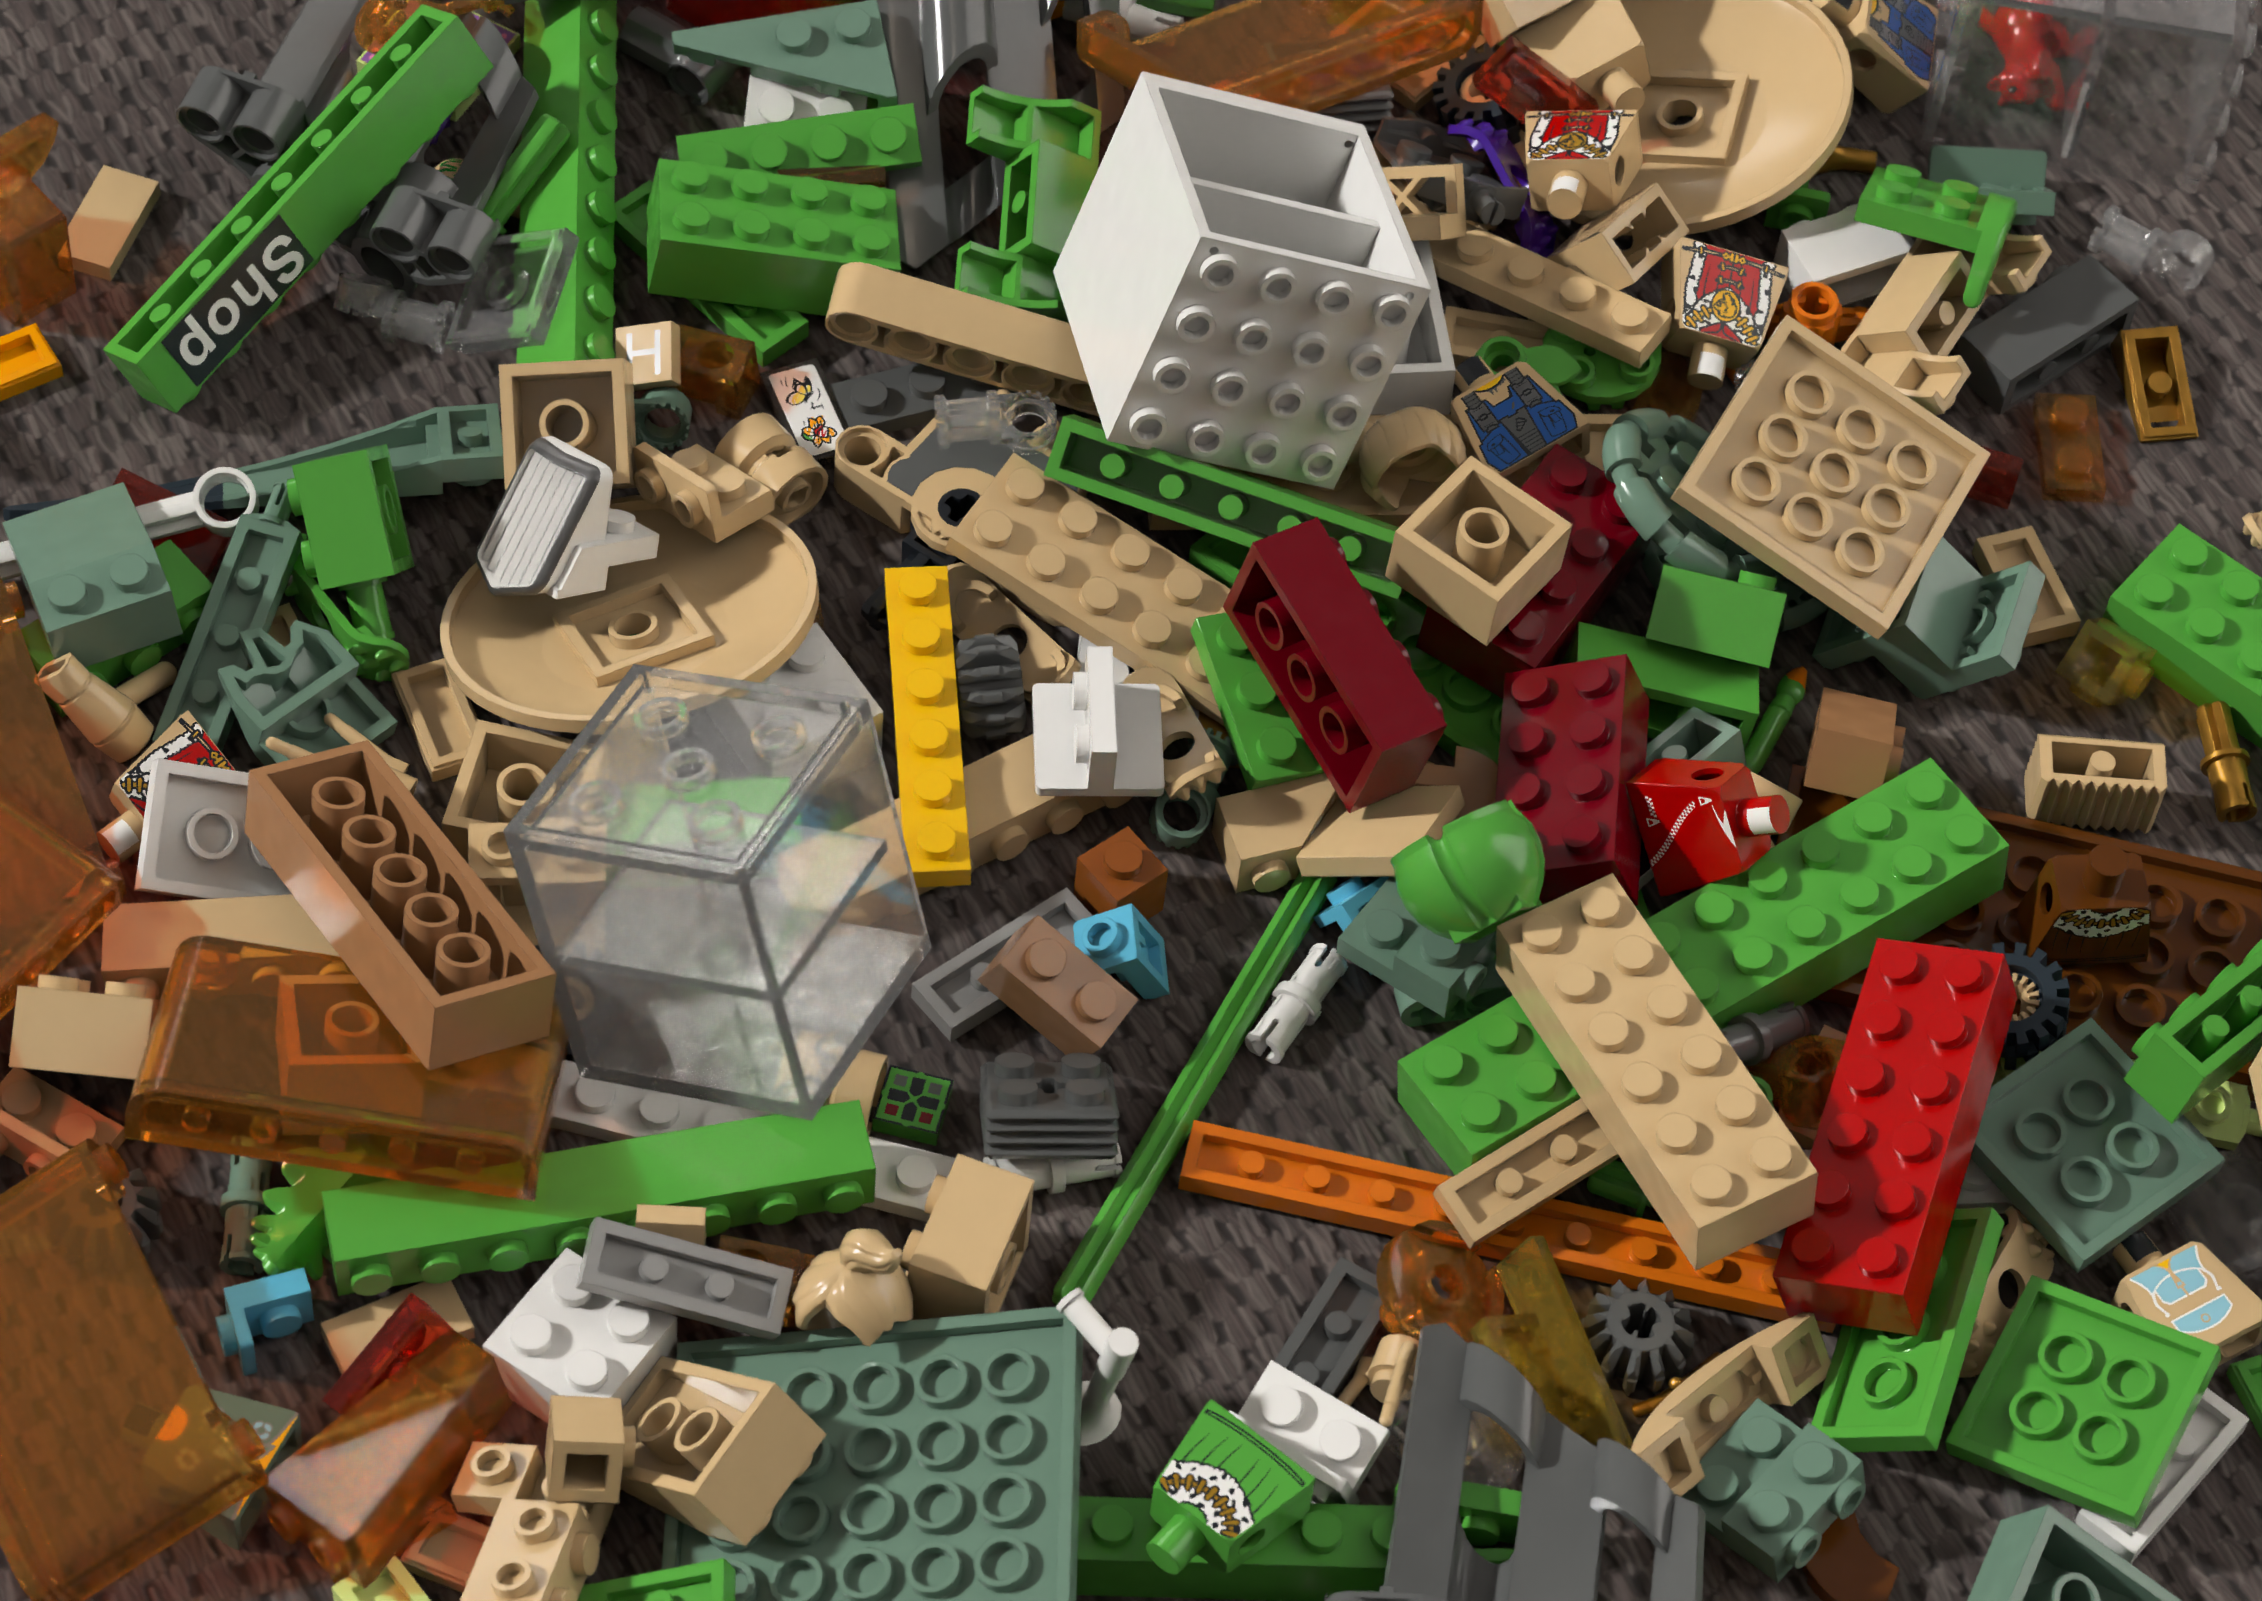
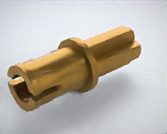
[2196,701,2258,823]

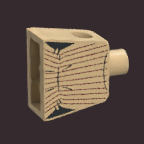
[1547,182,1690,290]

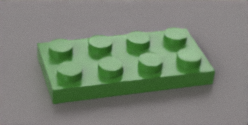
[1812,1207,2005,1452]

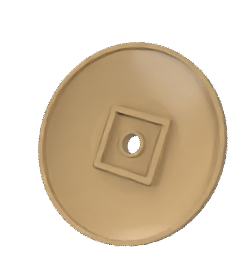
[1513,0,1854,236]
[440,495,819,733]

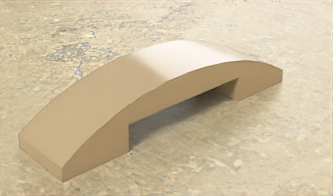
[1631,1312,1831,1496]

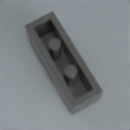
[1955,254,2139,415]

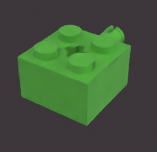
[287,444,414,639]

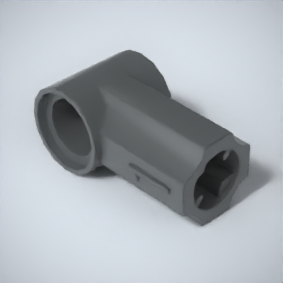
[618,5,741,106]

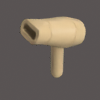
[34,652,177,763]

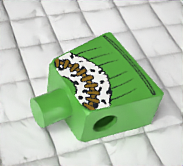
[1146,1399,1315,1575]

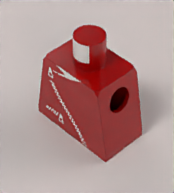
[1625,758,1790,896]

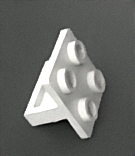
[1032,646,1165,797]
[1229,1360,1391,1504]

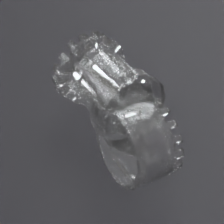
[2087,205,2215,291]
[334,272,457,355]
[934,390,1057,455]

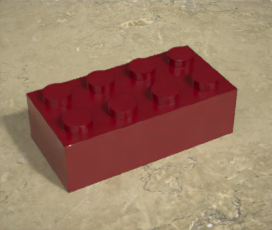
[1416,443,1651,699]
[1223,517,1447,813]
[1495,654,1649,906]

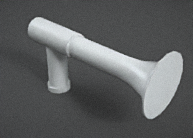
[1056,1288,1139,1446]

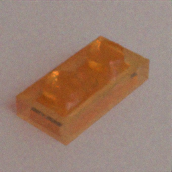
[2032,393,2106,503]

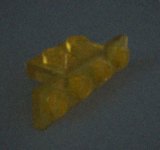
[1469,1235,1633,1451]

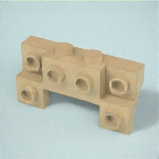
[1840,234,2052,416]
[451,1441,616,1601]

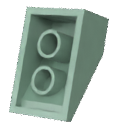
[2,482,183,667]
[1967,1505,2182,1601]

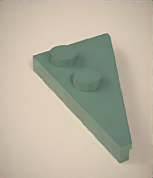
[671,0,898,107]

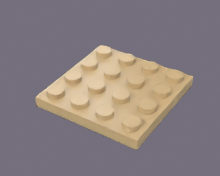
[1670,315,1991,640]

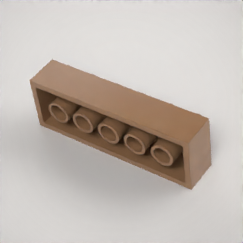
[244,740,557,1071]

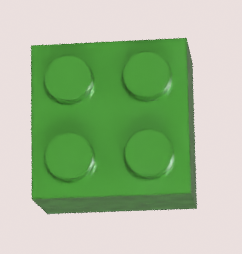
[1646,562,1787,668]

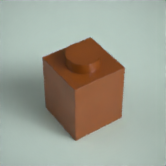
[1073,826,1168,920]

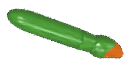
[1744,666,1808,775]

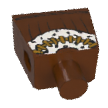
[2016,843,2152,965]

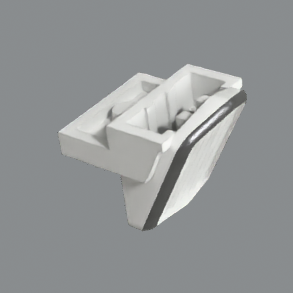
[476,436,660,599]

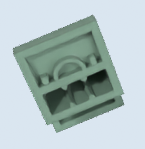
[1812,537,2046,699]

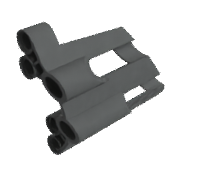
[176,0,539,297]
[860,0,1125,270]
[1325,1322,1705,1601]

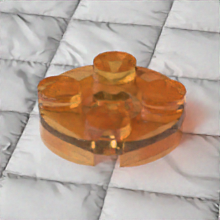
[1377,1220,1504,1344]

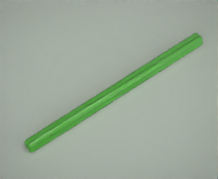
[1052,872,1337,1306]

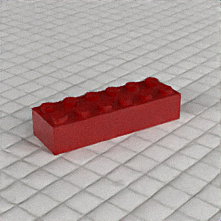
[1772,938,2018,1336]

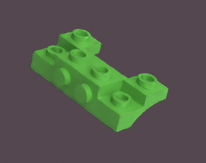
[955,85,1102,323]

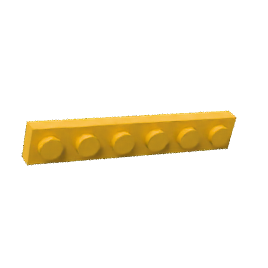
[884,566,971,888]

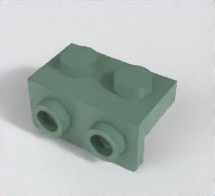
[1927,145,2056,225]

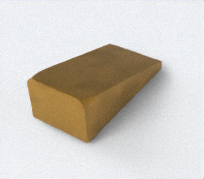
[2110,326,2199,443]

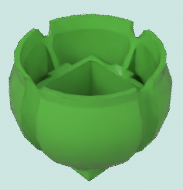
[1390,800,1545,944]

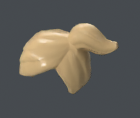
[1345,406,1467,512]
[792,1228,913,1347]

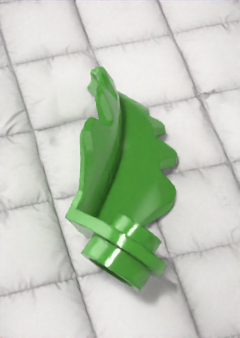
[249,1129,415,1281]

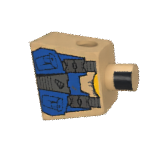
[1812,0,1939,113]
[1450,356,1590,488]

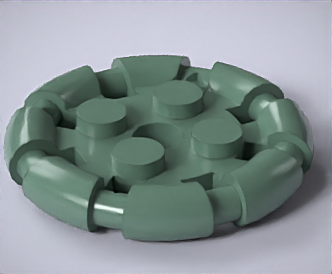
[1602,408,1777,581]

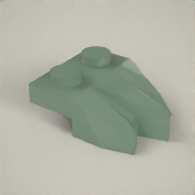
[217,620,398,766]

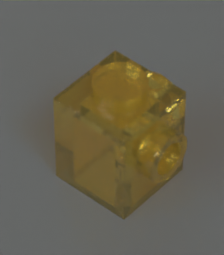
[2055,618,2157,708]

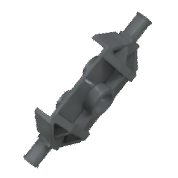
[1373,109,1529,226]

